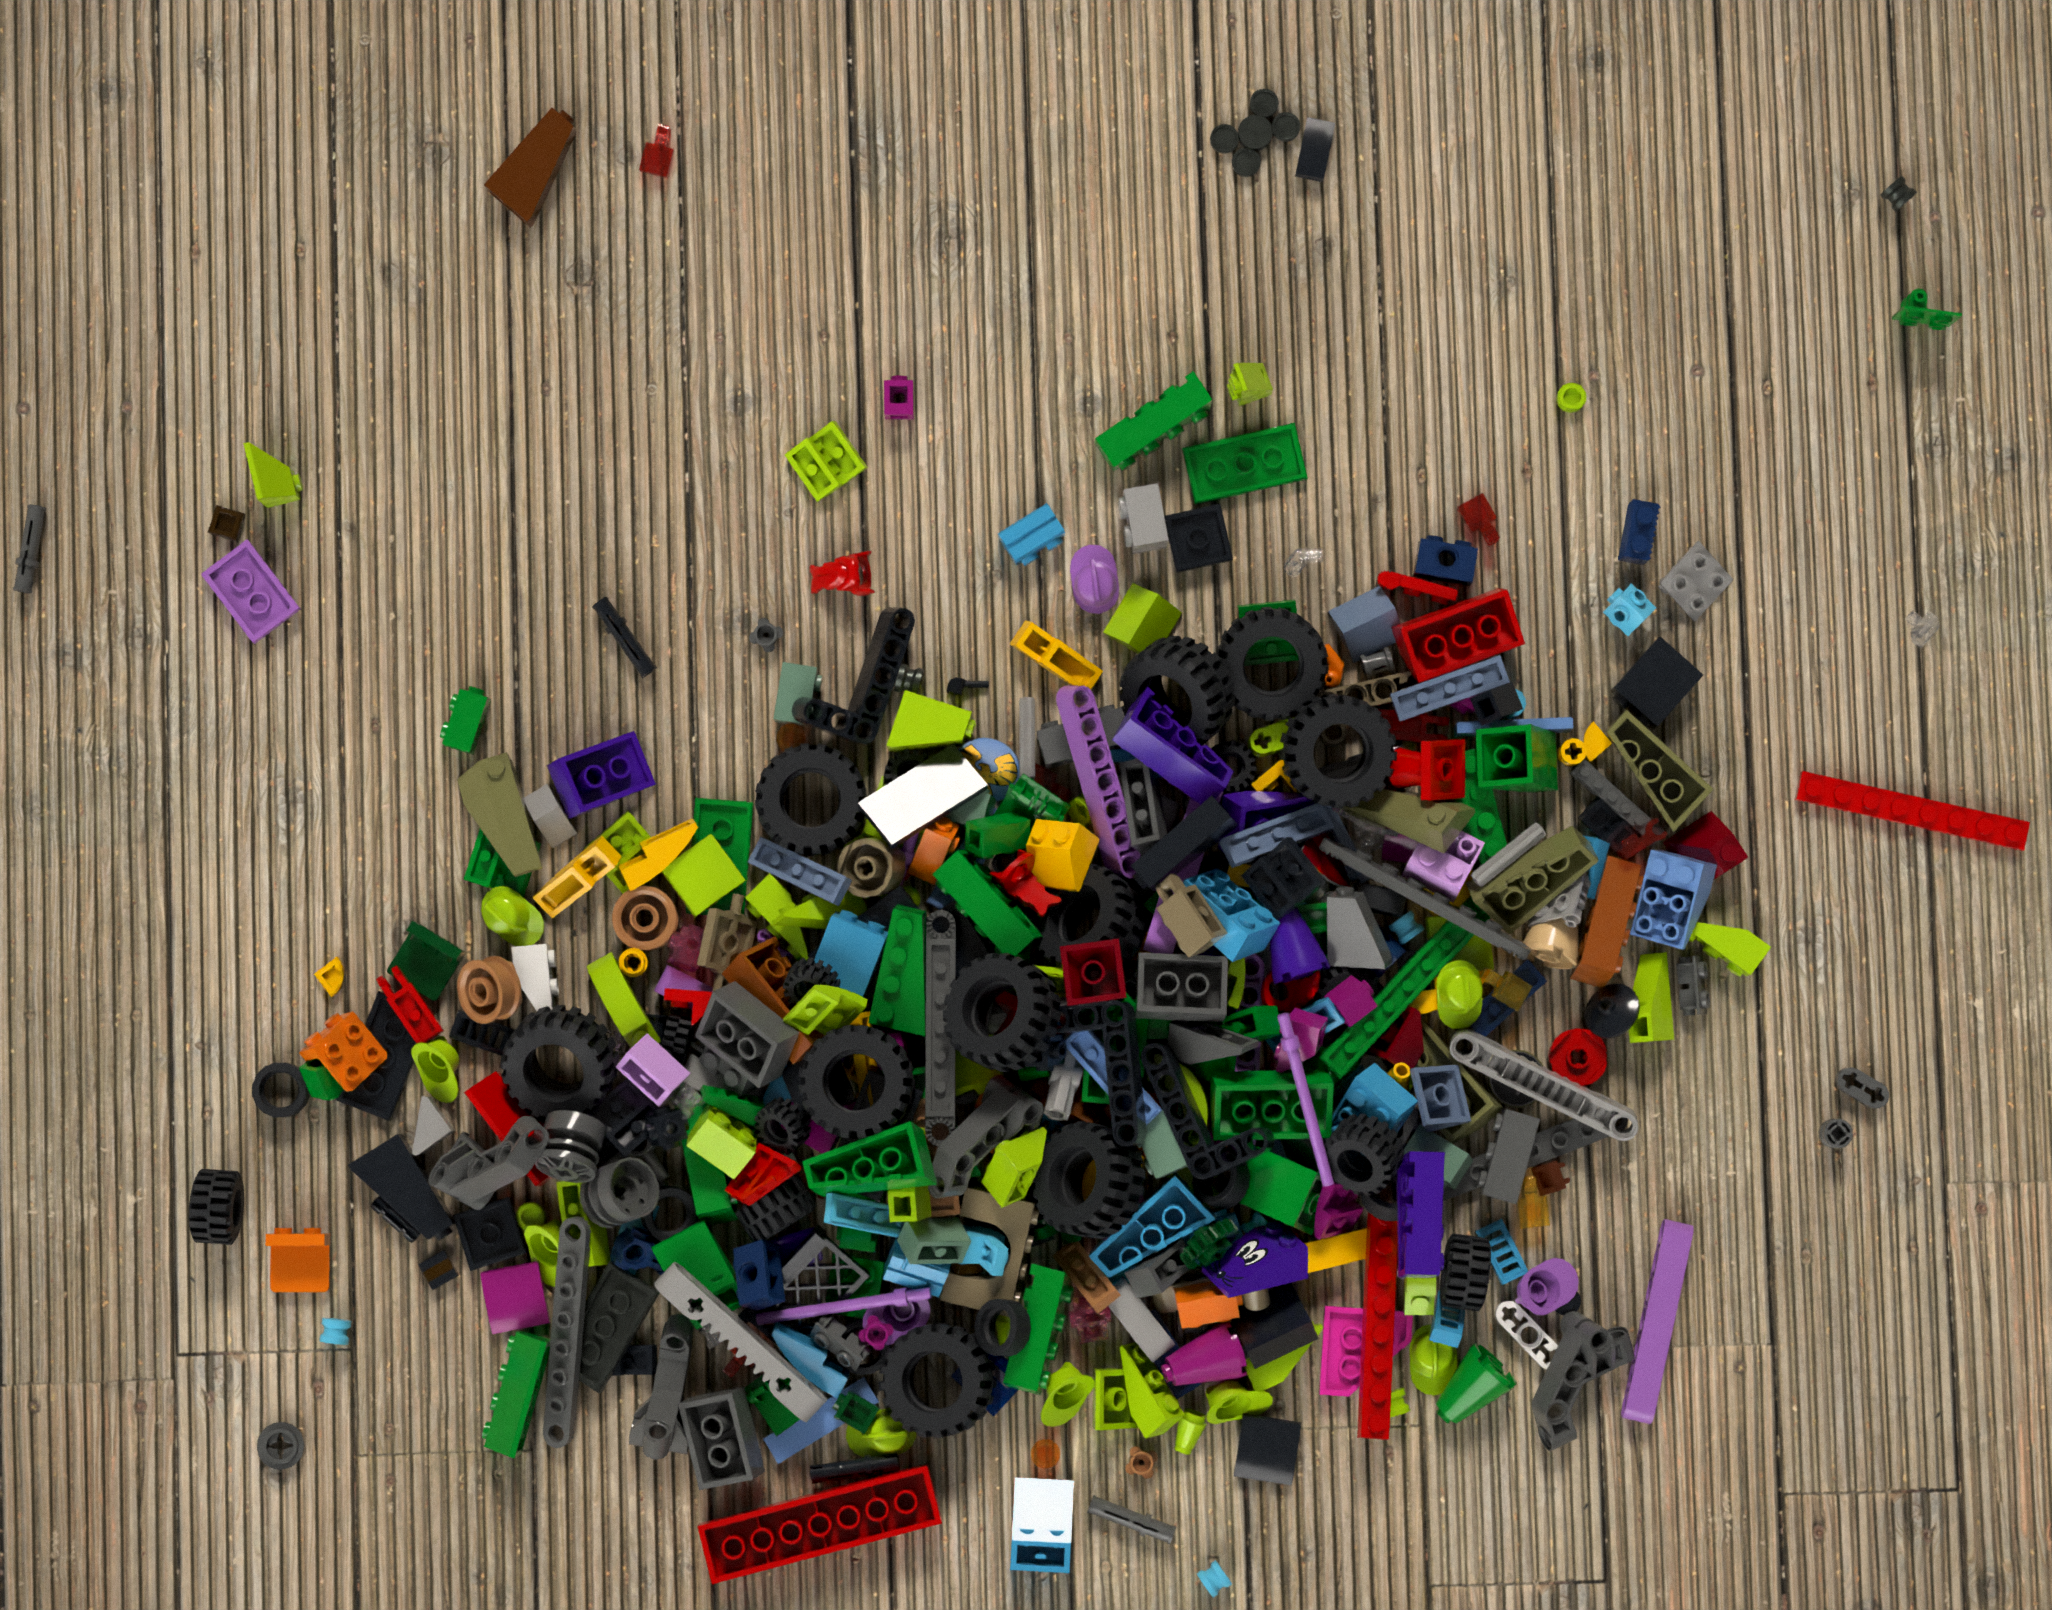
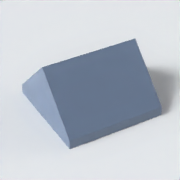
[1328,586,1401,663]
[1410,1065,1471,1133]

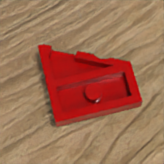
[725,1143,802,1206]

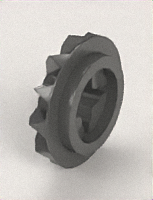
[257,1422,305,1470]

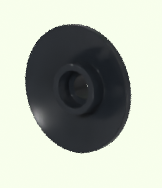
[1585,983,1640,1038]

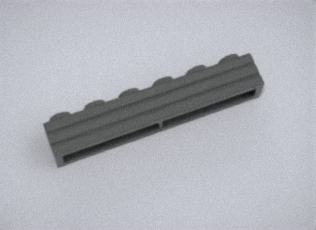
[1570,759,1665,847]

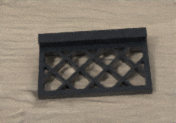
[738,1224,870,1346]

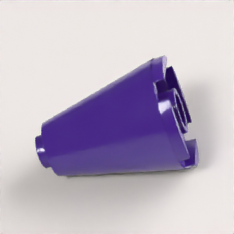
[1270,907,1330,985]

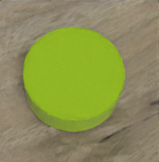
[1556,383,1586,413]
[516,1202,546,1230]

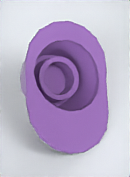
[1070,545,1119,614]
[1515,1258,1578,1315]
[863,1287,931,1345]

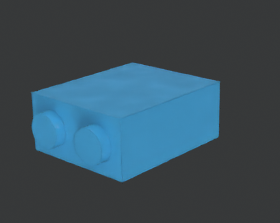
[814,910,888,998]

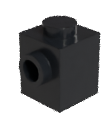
[1470,682,1523,726]

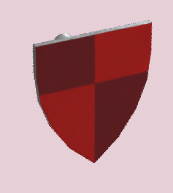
[1301,833,1350,887]

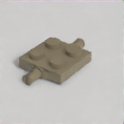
[697,894,757,991]

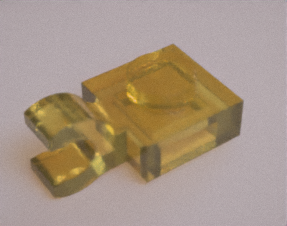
[1479,968,1533,1011]
[1517,1176,1550,1229]

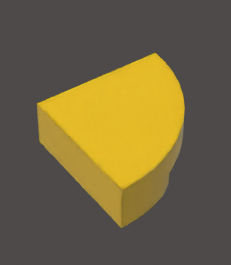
[1583,721,1612,763]
[314,956,345,997]

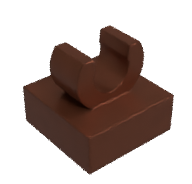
[1531,1160,1570,1196]

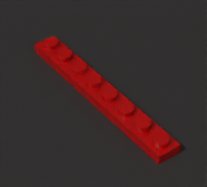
[1794,771,2030,851]
[1357,1202,1398,1440]

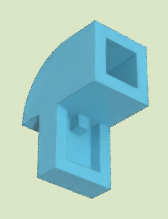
[958,1225,1008,1276]

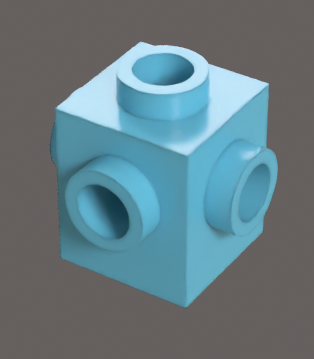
[1603,583,1656,636]

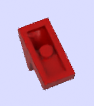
[664,988,712,1026]

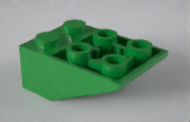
[651,1220,741,1330]

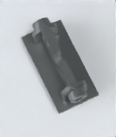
[1676,956,1710,1016]
[810,1315,871,1371]

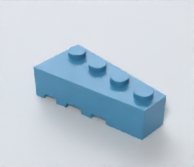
[1089,1172,1216,1278]

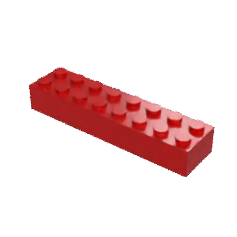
[697,1463,943,1584]

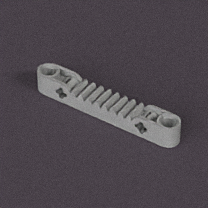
[1450,1028,1639,1141]
[654,1262,827,1422]

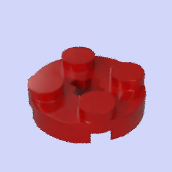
[1547,1028,1607,1086]

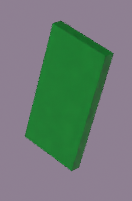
[1182,422,1308,505]
[686,798,754,916]

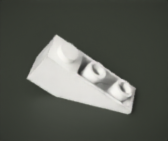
[511,944,559,1011]

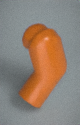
[1325,643,1345,687]

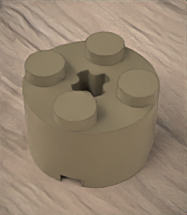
[838,837,906,898]

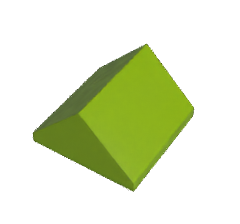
[1103,583,1182,654]
[1092,1368,1138,1430]

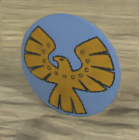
[958,738,1019,801]

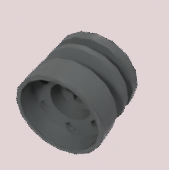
[535,1110,607,1183]
[580,1157,659,1228]

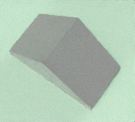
[523,784,578,848]
[412,1096,455,1155]

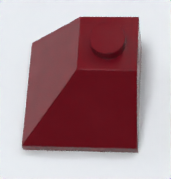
[1662,811,1749,880]
[1059,938,1127,1006]
[1365,1006,1424,1069]

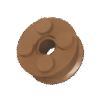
[612,886,679,951]
[457,956,522,1024]

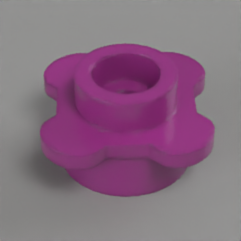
[858,1315,893,1350]

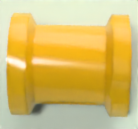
[1557,738,1587,767]

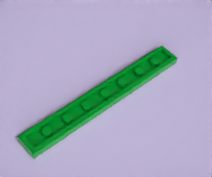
[1317,895,1491,1080]

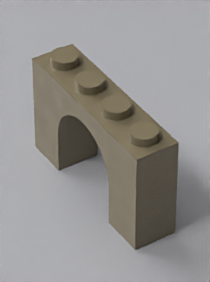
[940,1182,1040,1317]

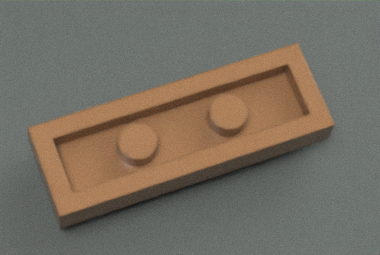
[1052,1241,1121,1314]

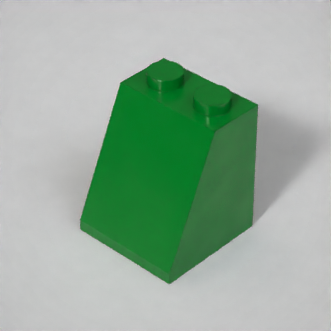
[1476,724,1558,793]
[1239,1146,1323,1235]

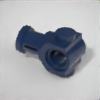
[612,1226,664,1275]

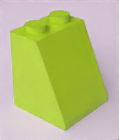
[887,690,976,753]

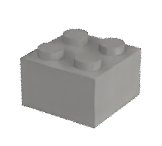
[1118,483,1169,554]

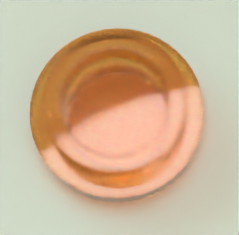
[776,724,805,752]
[1031,1439,1060,1469]

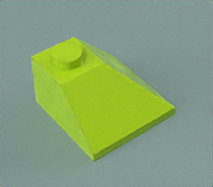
[243,442,304,508]

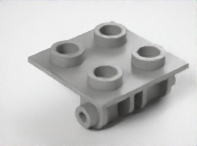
[1658,541,1733,622]
[1528,872,1591,927]

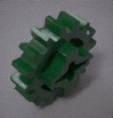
[1180,1218,1239,1270]

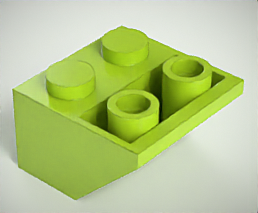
[686,1104,757,1179]
[981,1127,1047,1208]

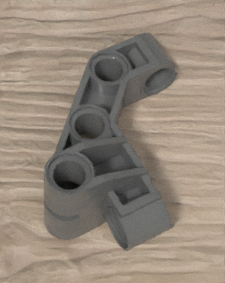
[928,1074,1044,1199]
[429,1116,549,1210]
[1532,1311,1635,1451]
[629,1314,694,1459]

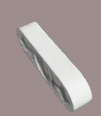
[1495,1300,1558,1369]

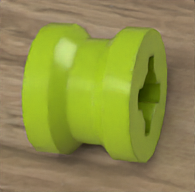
[1390,1388,1410,1418]

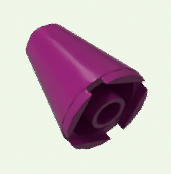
[1161,1322,1247,1386]

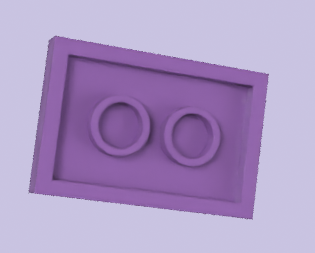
[201,539,301,644]

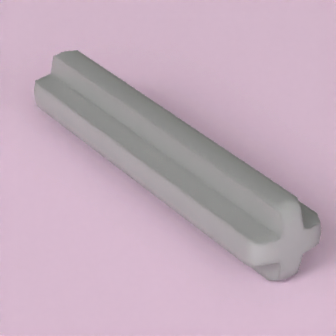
[1019,697,1035,780]
[1471,823,1546,887]

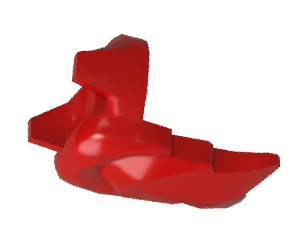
[809,551,875,596]
[989,849,1061,917]
[1261,970,1320,1013]

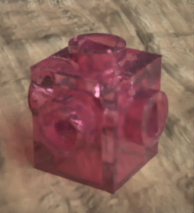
[666,924,704,973]
[1068,1297,1112,1344]

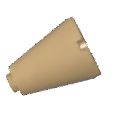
[1523,918,1578,969]

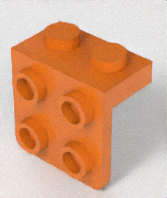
[299,1011,388,1092]
[265,1228,331,1292]

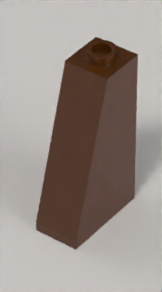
[484,108,577,228]

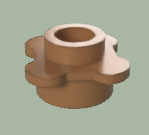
[1125,1446,1158,1479]

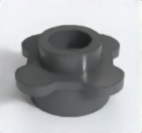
[749,618,783,652]

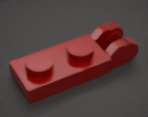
[1376,570,1458,606]
[1378,709,1450,743]
[376,965,445,1043]

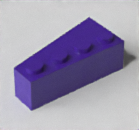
[1112,687,1234,804]
[1397,1151,1445,1278]

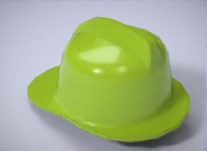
[481,886,544,946]
[1436,960,1483,1029]
[411,1036,460,1103]
[524,1219,561,1287]
[1409,1324,1457,1395]
[1040,1362,1095,1427]
[1206,1380,1273,1424]
[846,1408,916,1458]

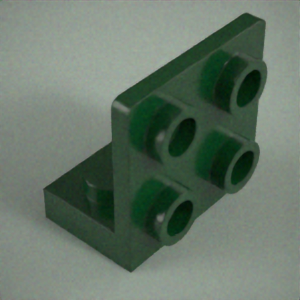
[387,920,467,1001]

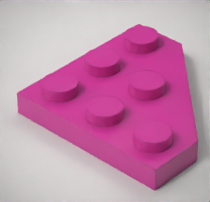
[1319,1305,1413,1397]

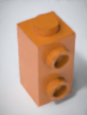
[908,817,961,885]
[1174,1281,1243,1329]

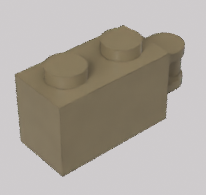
[1156,873,1228,958]

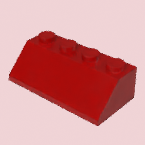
[1391,588,1525,683]
[464,1071,552,1186]

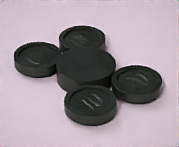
[1210,89,1300,177]

